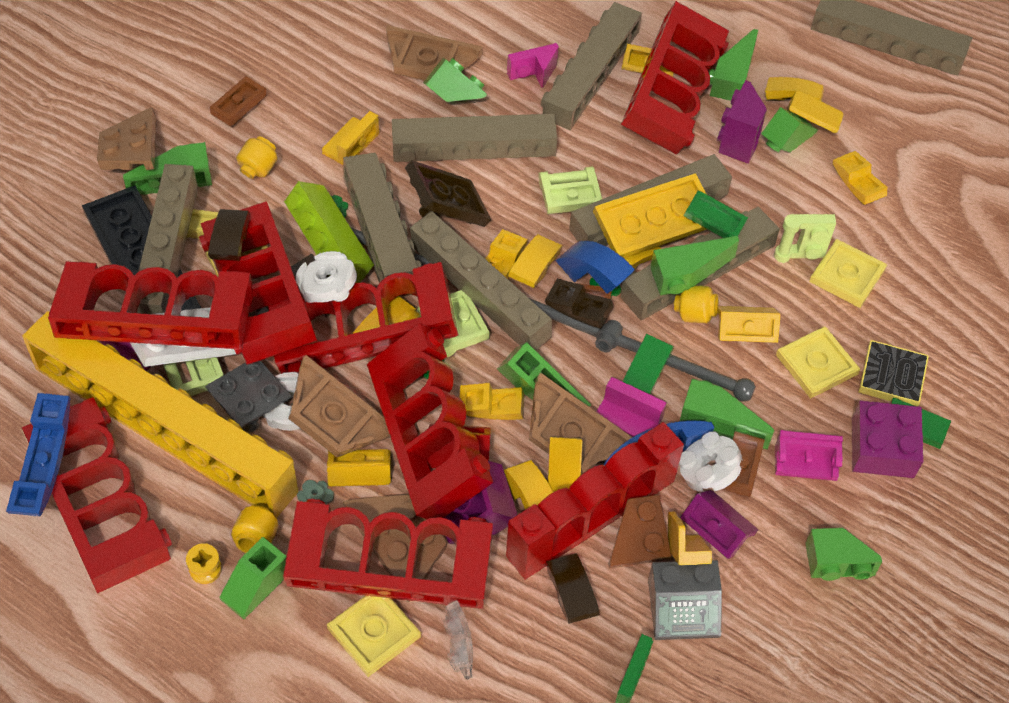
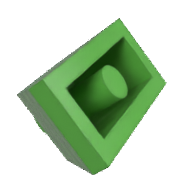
[761,107,818,152]

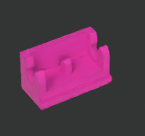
[775,430,843,481]

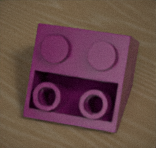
[717,80,767,164]

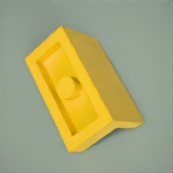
[322,111,379,165]
[718,306,780,343]
[668,511,712,565]

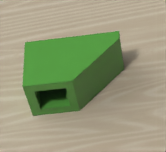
[423,58,487,102]
[805,528,882,581]
[219,537,287,620]

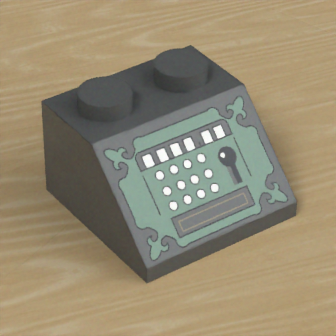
[648,560,722,640]

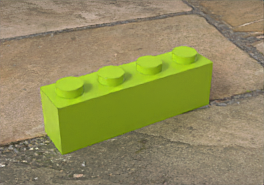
[284,181,374,283]

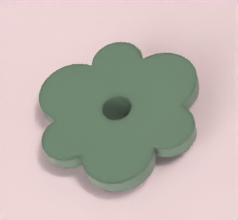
[297,480,334,504]

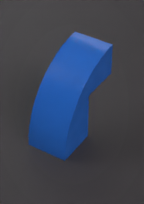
[556,241,635,294]

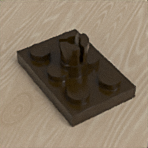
[405,160,491,227]

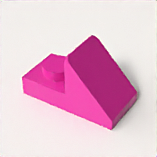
[507,43,559,88]

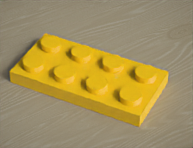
[593,173,707,258]

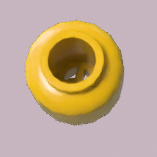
[236,136,278,179]
[674,285,719,324]
[231,506,279,553]

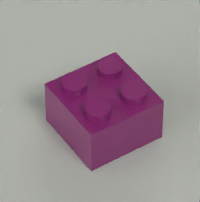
[852,400,924,478]

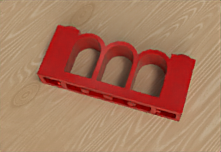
[621,1,729,155]
[199,201,317,365]
[48,261,253,349]
[268,262,458,374]
[367,323,493,519]
[22,397,172,594]
[506,422,684,580]
[283,499,493,609]

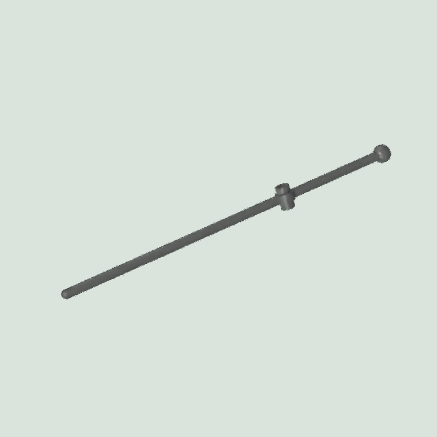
[351,228,756,402]

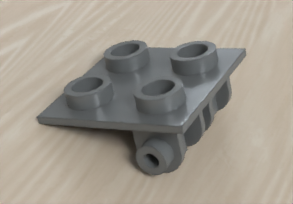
[205,361,292,432]

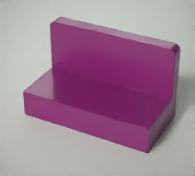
[680,490,758,559]

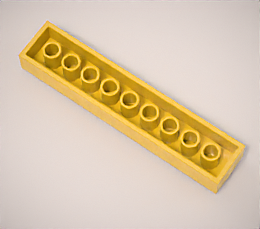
[22,311,298,518]

